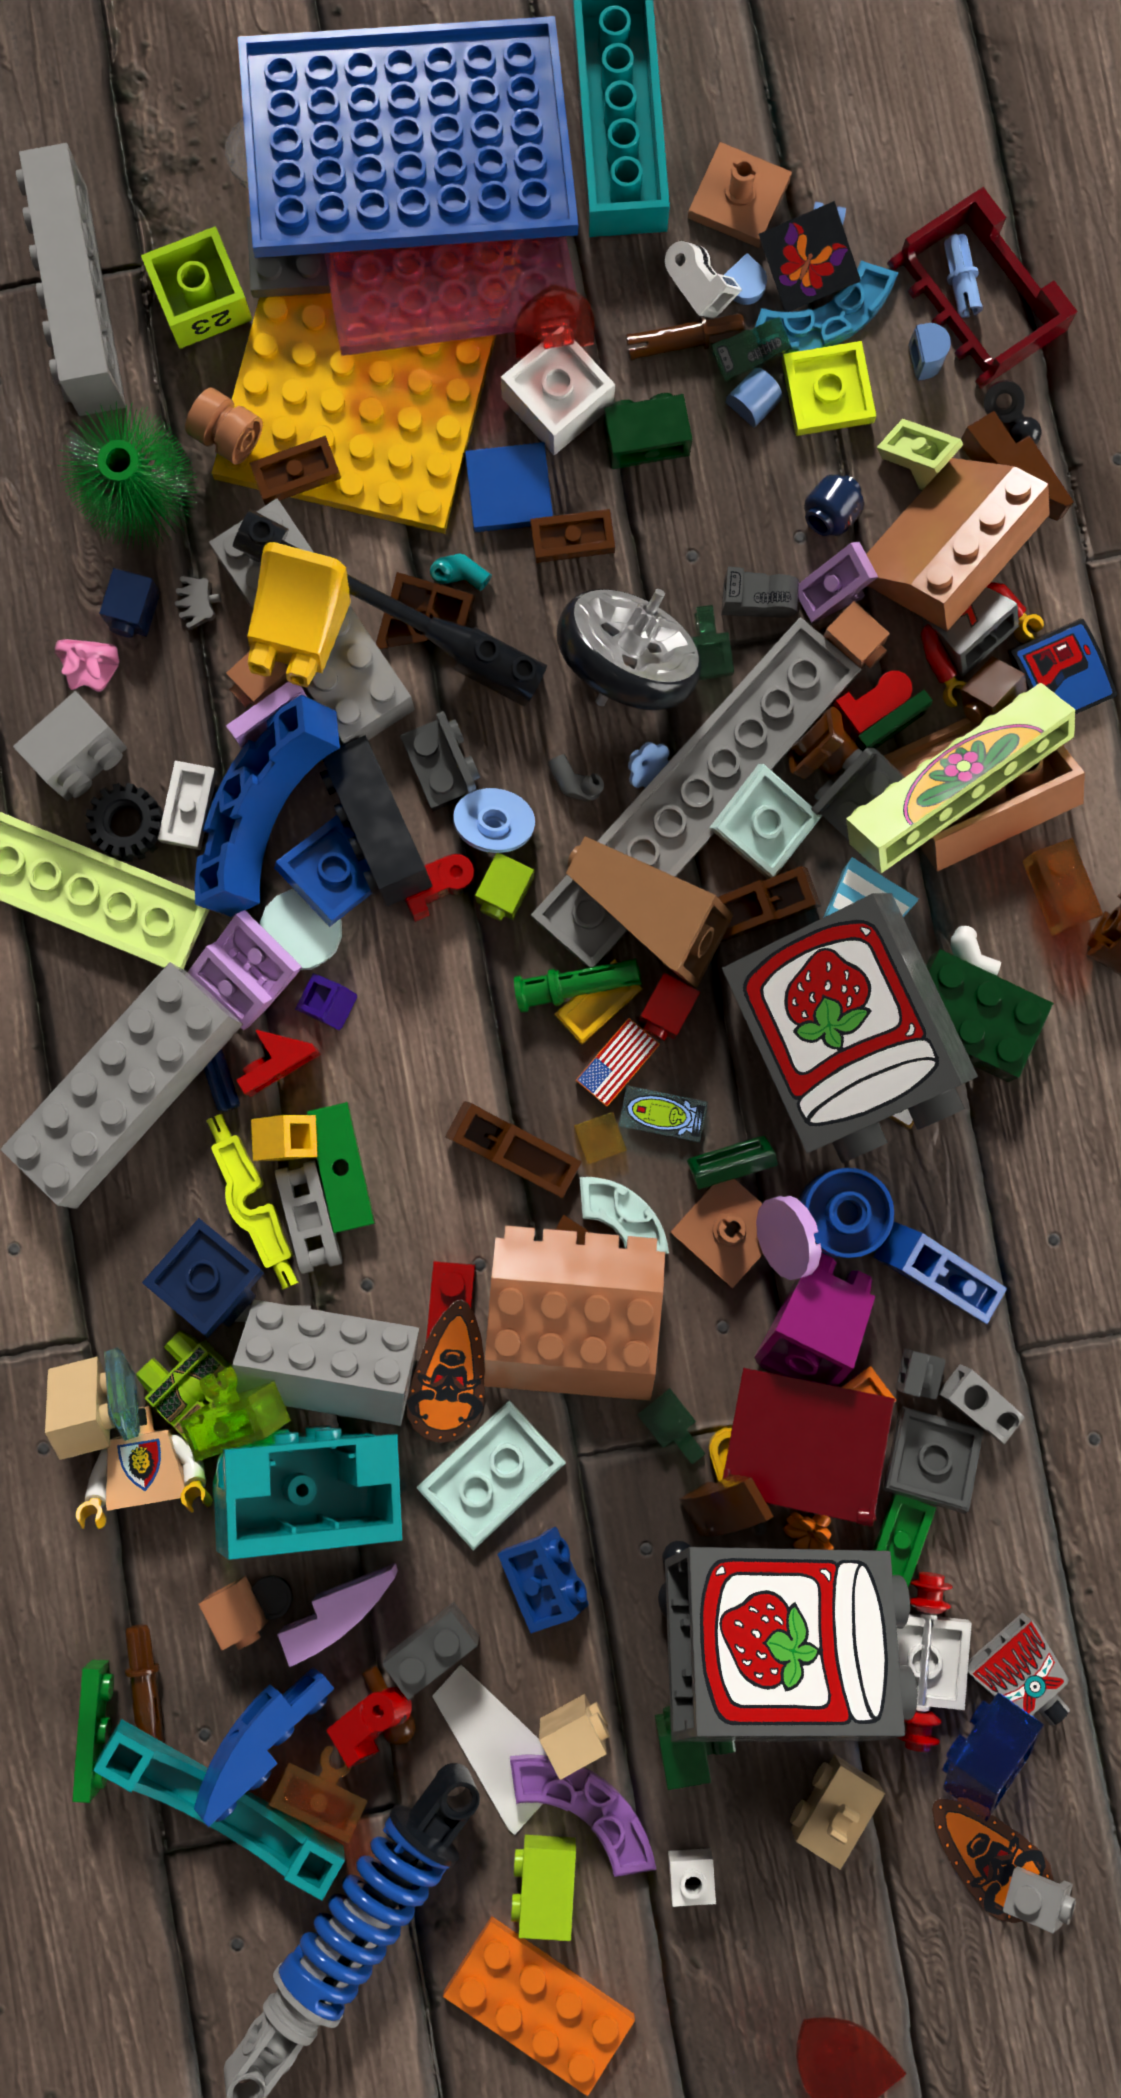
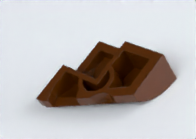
[376,572,475,649]

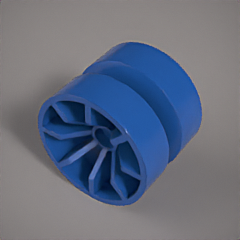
[798,1168,894,1258]

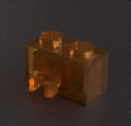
[268,1745,368,1844]

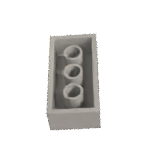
[232,1299,419,1426]

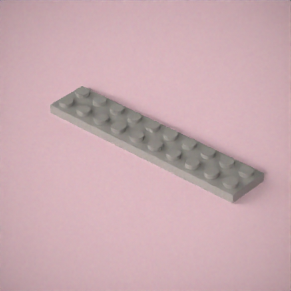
[531,617,861,968]

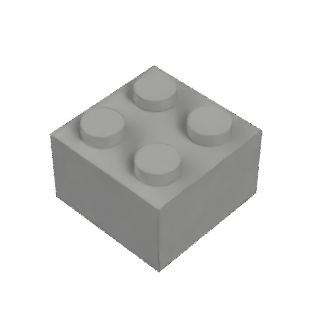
[13,691,127,802]

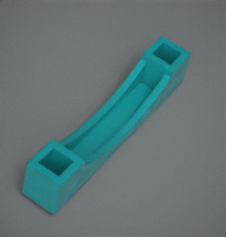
[93,1719,345,1901]

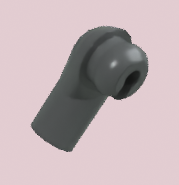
[547,754,604,801]

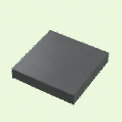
[883,1406,984,1514]

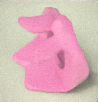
[55,639,119,692]

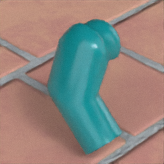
[430,554,492,591]

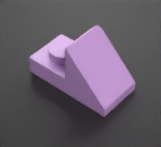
[798,542,878,623]

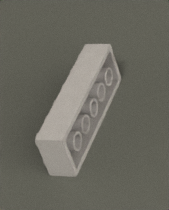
[16,143,126,416]
[209,498,415,745]
[0,962,243,1209]

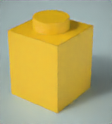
[251,1115,317,1161]

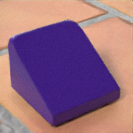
[295,973,357,1030]

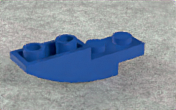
[194,1667,334,1827]

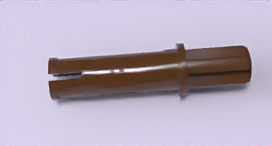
[626,313,746,361]
[125,1624,165,1743]

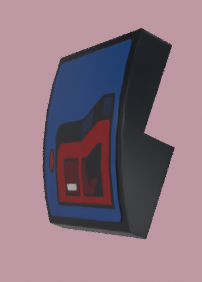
[1007,618,1118,714]

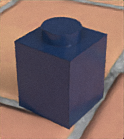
[99,568,161,638]

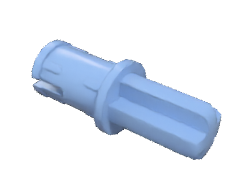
[944,233,983,318]

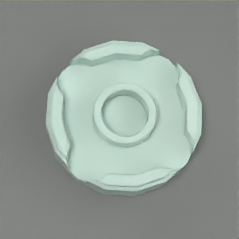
[260,889,342,970]

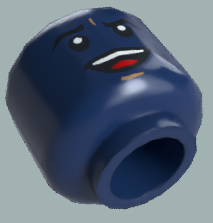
[804,474,864,536]

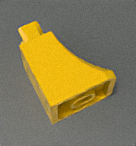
[247,542,351,688]

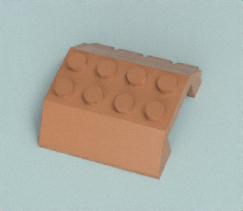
[484,1225,665,1401]

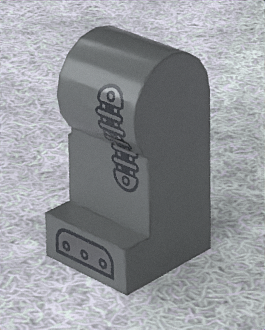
[721,567,799,618]

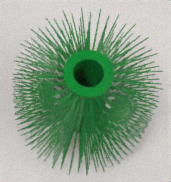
[57,401,199,550]

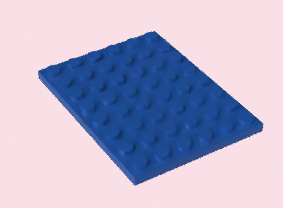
[238,16,579,258]

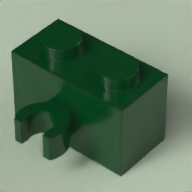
[655,1706,736,1790]

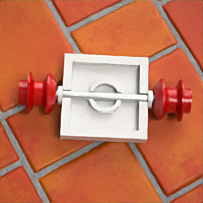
[897,1572,972,1752]

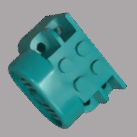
[213,1425,402,1560]

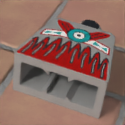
[968,1613,1070,1726]

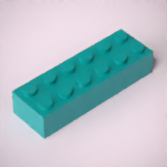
[572,0,670,237]

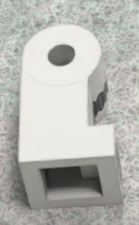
[665,241,742,318]

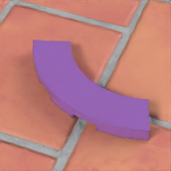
[510,1754,656,1877]

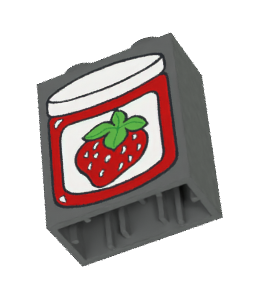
[722,893,978,1163]
[665,1547,918,1742]

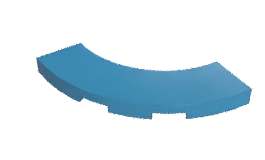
[748,261,898,356]

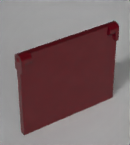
[722,1368,895,1527]

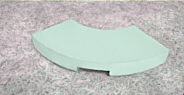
[579,1177,669,1254]

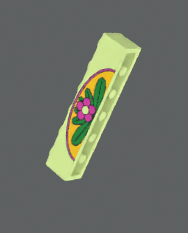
[846,683,1075,873]

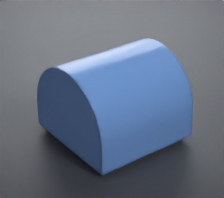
[908,323,951,381]
[725,368,782,428]

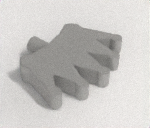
[175,576,221,630]

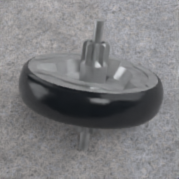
[556,589,702,711]

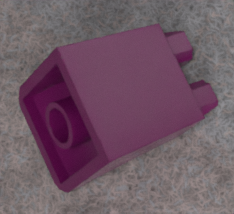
[754,1252,875,1386]

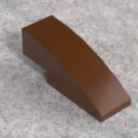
[961,411,1074,521]
[718,866,821,942]
[445,1101,582,1198]
[679,1474,774,1537]

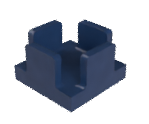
[142,1218,264,1338]

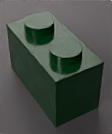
[604,393,693,469]

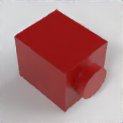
[639,973,700,1041]

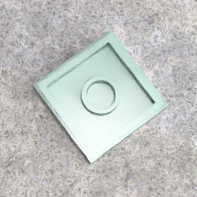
[709,764,822,879]

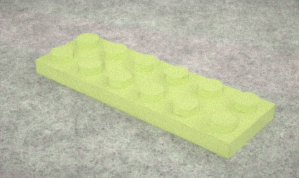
[0,812,209,970]

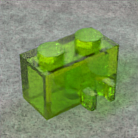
[179,1366,291,1462]

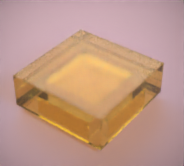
[574,1112,627,1165]

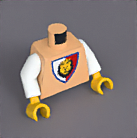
[76,1406,213,1529]

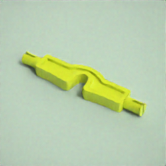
[206,1114,299,1290]

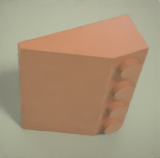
[866,458,1050,632]
[884,718,1085,872]

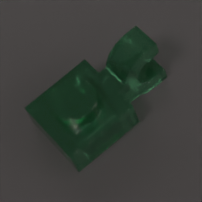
[692,605,734,680]
[637,1388,705,1464]

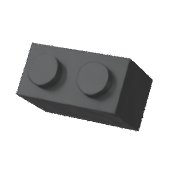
[382,1602,479,1700]

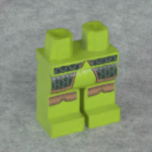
[136,1330,260,1461]

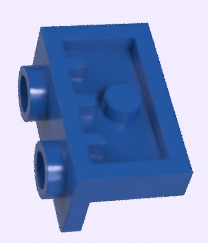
[497,1527,589,1634]

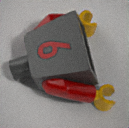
[920,582,1044,707]

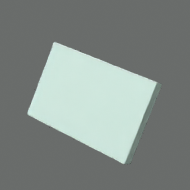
[416,1400,566,1551]

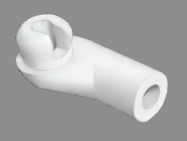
[951,926,1001,976]

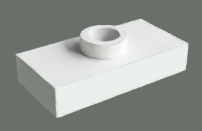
[158,761,218,850]

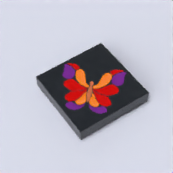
[758,201,861,312]

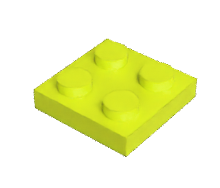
[782,341,877,436]

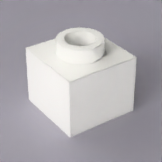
[668,1848,716,1907]

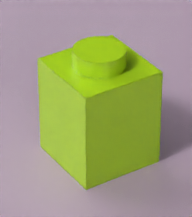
[475,853,535,921]

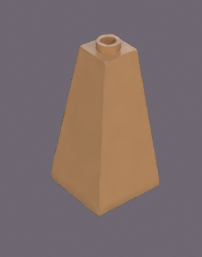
[566,836,734,989]

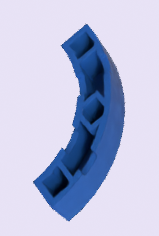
[195,695,340,917]

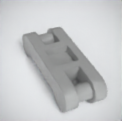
[275,1159,343,1274]

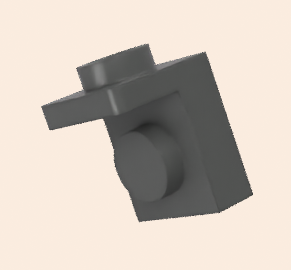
[895,1348,946,1399]

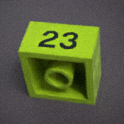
[141,226,253,349]

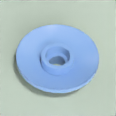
[453,788,535,853]

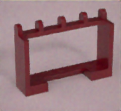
[887,187,1078,388]

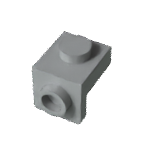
[1003,1866,1076,1933]

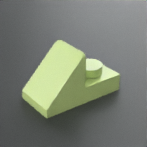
[877,418,963,490]

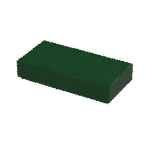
[855,689,933,752]
[687,1136,778,1190]

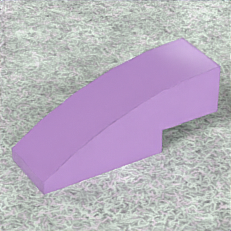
[277,1563,398,1667]

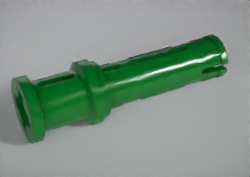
[514,958,641,1013]

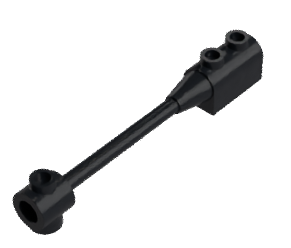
[233,509,548,707]

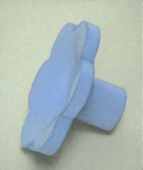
[628,742,669,788]

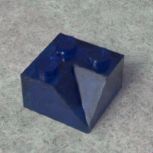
[942,1692,1044,1821]

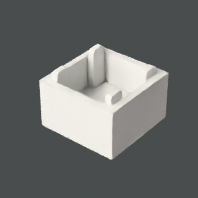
[501,326,615,455]

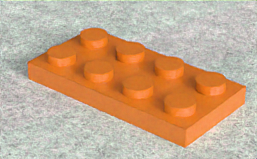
[443,1916,635,2096]

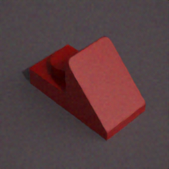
[236,1030,321,1097]

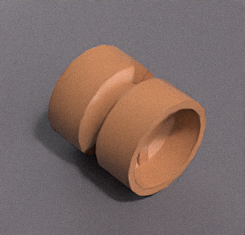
[185,387,263,465]

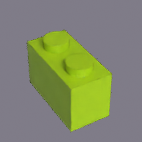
[511,1835,576,1941]

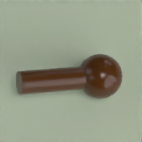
[362,1665,416,1745]

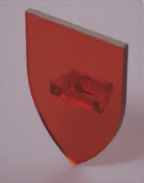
[514,284,594,358]
[796,2017,906,2098]

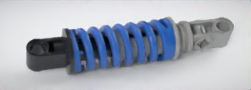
[224,1763,480,2098]

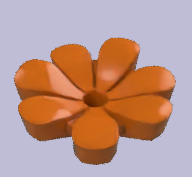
[783,1512,834,1550]

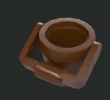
[788,707,859,779]

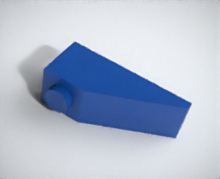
[873,1221,1007,1324]

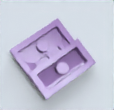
[188,910,302,1030]

